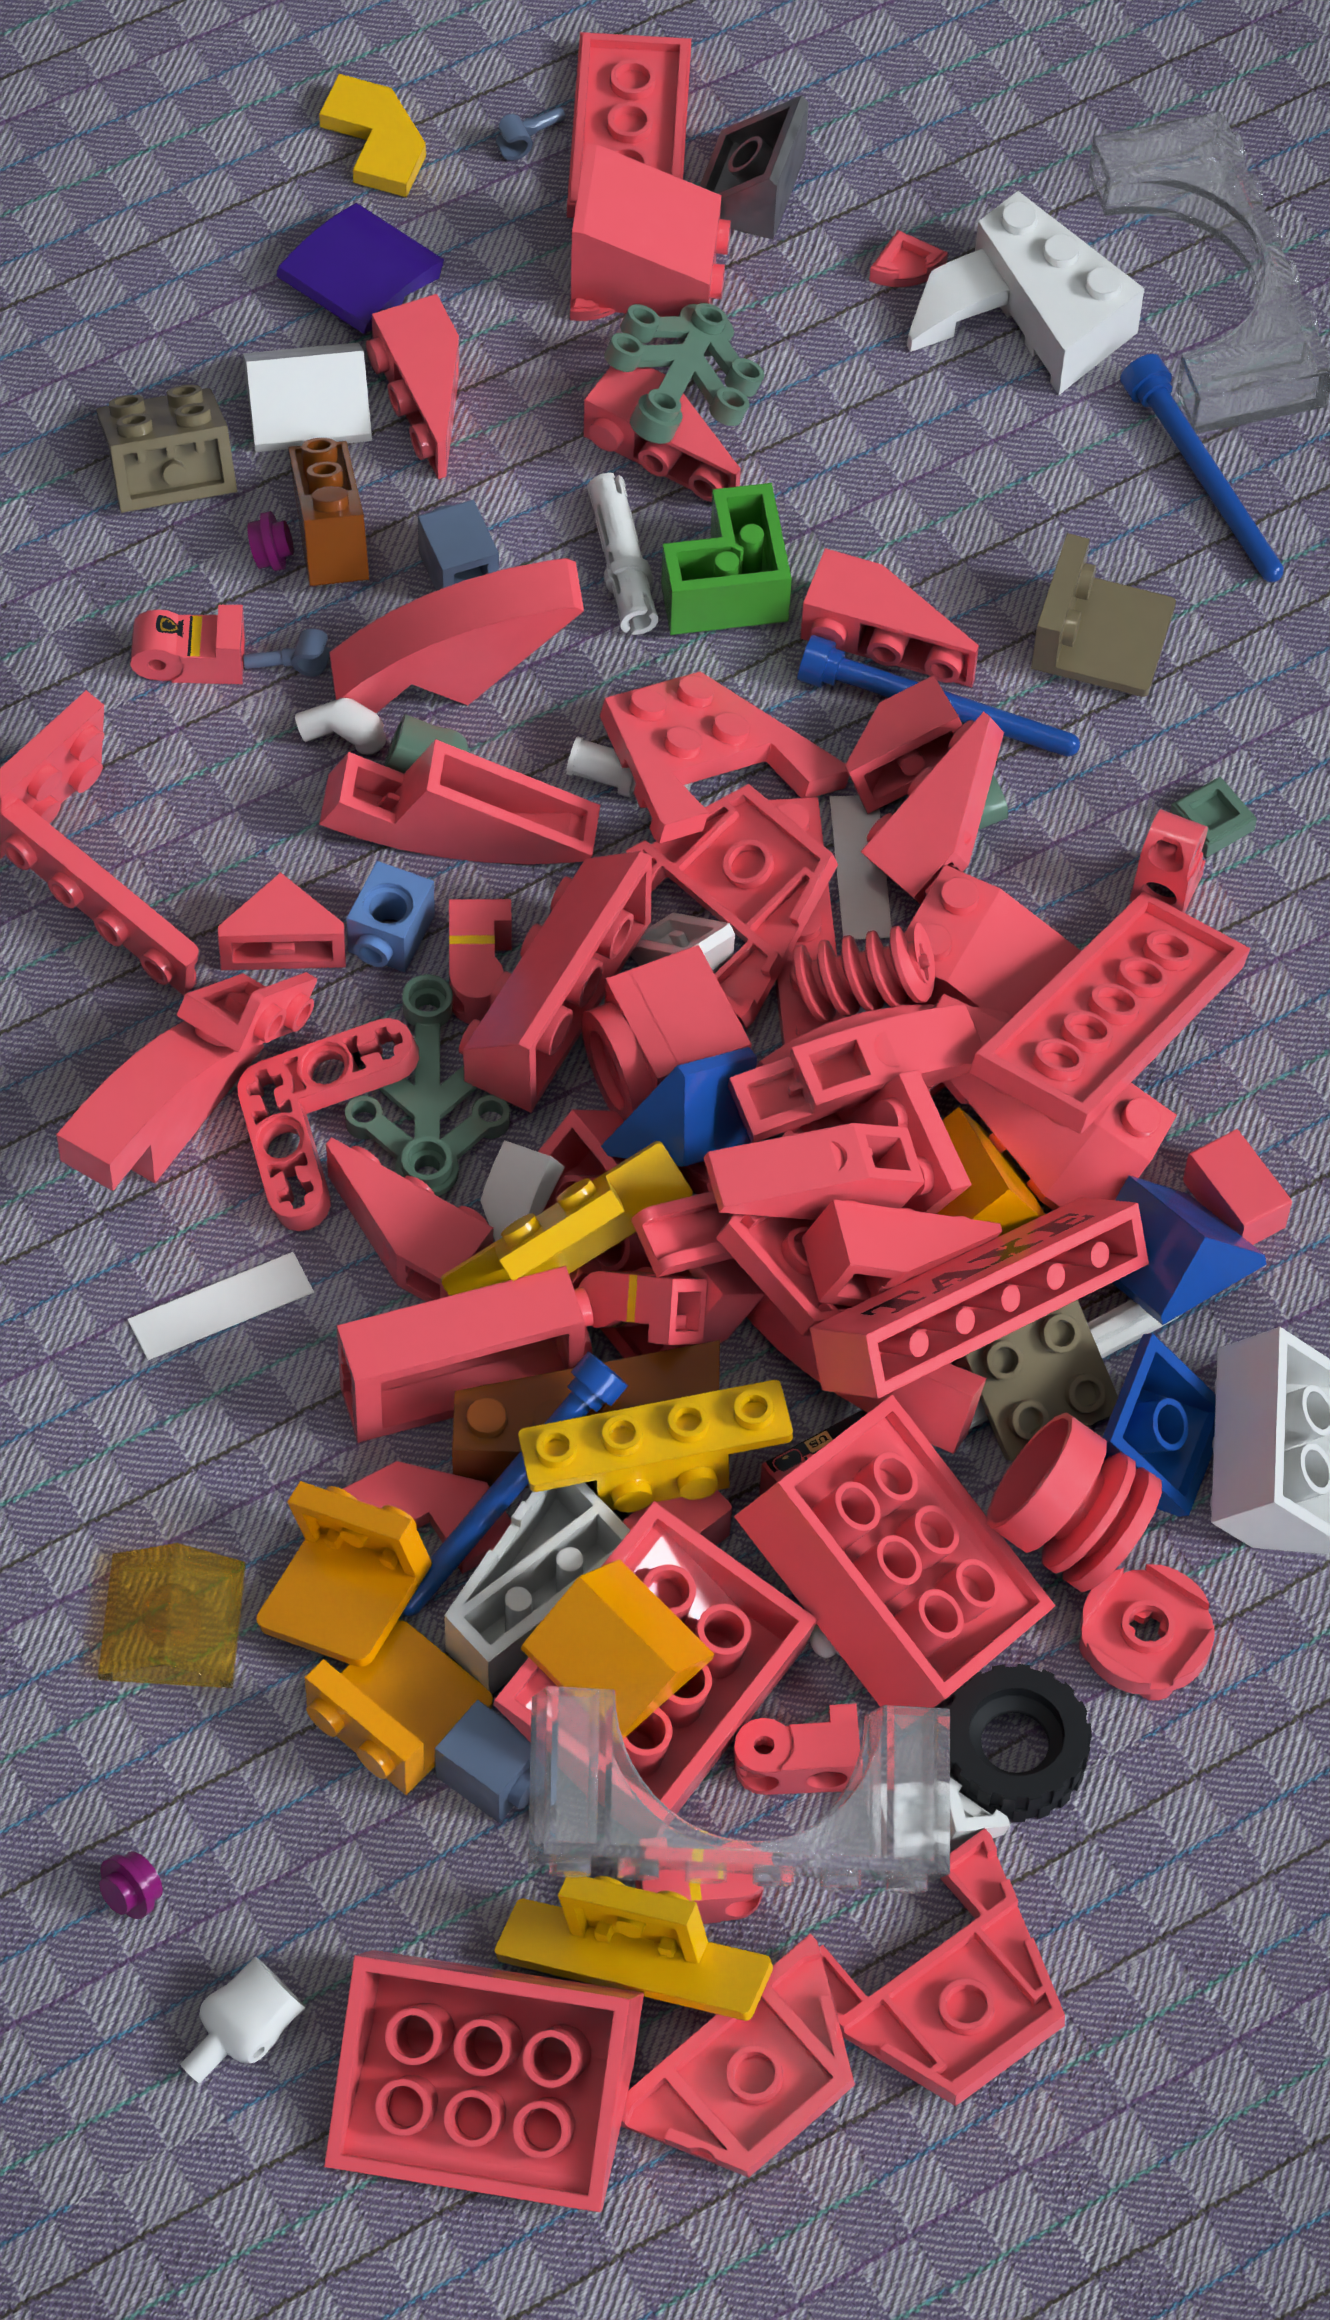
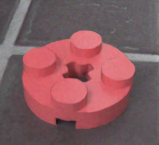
[1079,1564,1215,1701]

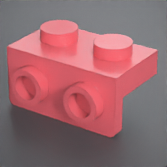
[176,972,317,1053]

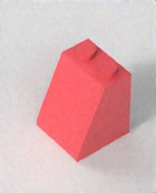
[570,143,731,317]

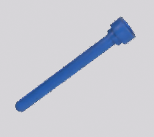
[1120,354,1284,582]
[797,635,1080,757]
[402,1351,629,1616]

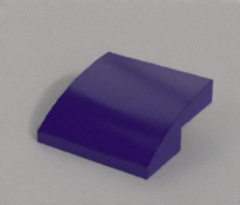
[276,203,444,334]

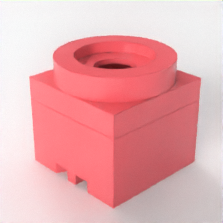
[581,945,752,1121]

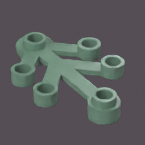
[604,303,765,444]
[345,974,510,1197]

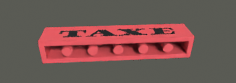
[810,1197,1149,1399]

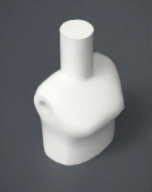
[180,1957,306,2083]

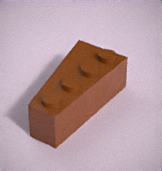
[452,1340,720,1490]

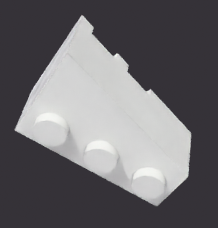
[975,191,1144,395]
[444,1483,630,1694]

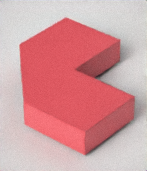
[343,1461,511,1574]

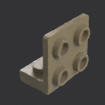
[96,385,237,513]
[1031,533,1176,697]
[950,1300,1118,1461]

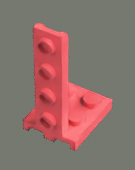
[0,690,199,996]
[631,1069,972,1278]

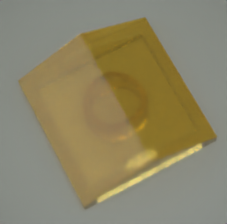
[98,1543,246,1688]

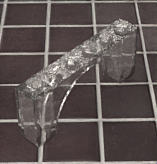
[1088,111,1330,434]
[528,1686,950,1894]

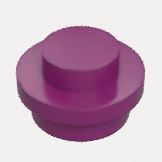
[247,511,294,571]
[99,1851,163,1919]

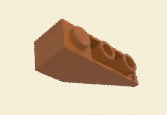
[288,438,369,586]

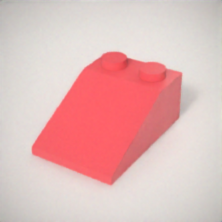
[904,865,1081,1018]

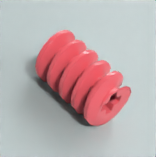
[794,922,935,1022]

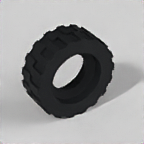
[939,1664,1092,1823]

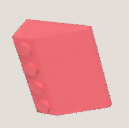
[734,1395,1056,1732]
[493,1501,818,1840]
[324,1950,644,2212]

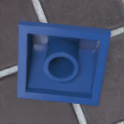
[601,1047,757,1167]
[1112,1175,1267,1325]
[1102,1333,1216,1517]

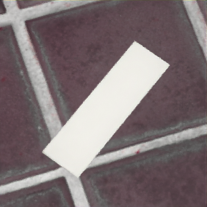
[830,795,892,939]
[127,1252,314,1360]

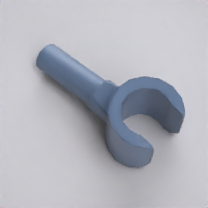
[496,107,566,160]
[243,629,332,677]

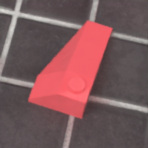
[934,994,1177,1210]

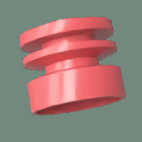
[986,1413,1162,1592]

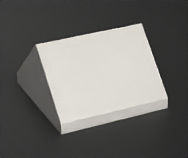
[243,342,372,452]

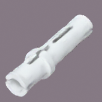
[587,473,658,635]

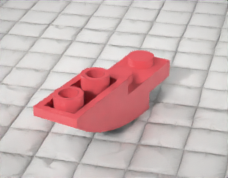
[728,1004,983,1143]

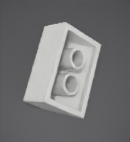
[1210,1327,1330,1555]

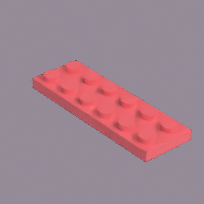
[969,891,1251,1134]

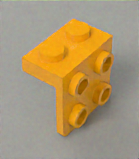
[256,1481,433,1667]
[304,1621,493,1795]

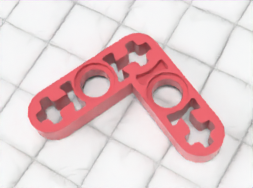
[237,1018,419,1231]

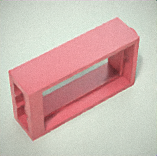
[337,1266,594,1443]

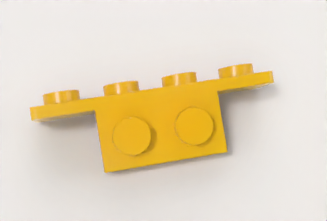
[441,1141,693,1296]
[518,1380,793,1512]
[494,1873,773,2021]

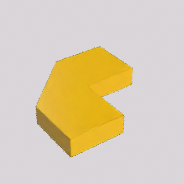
[319,74,426,198]

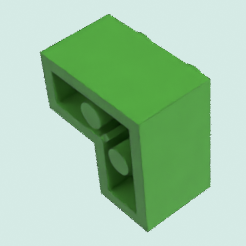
[661,483,792,635]

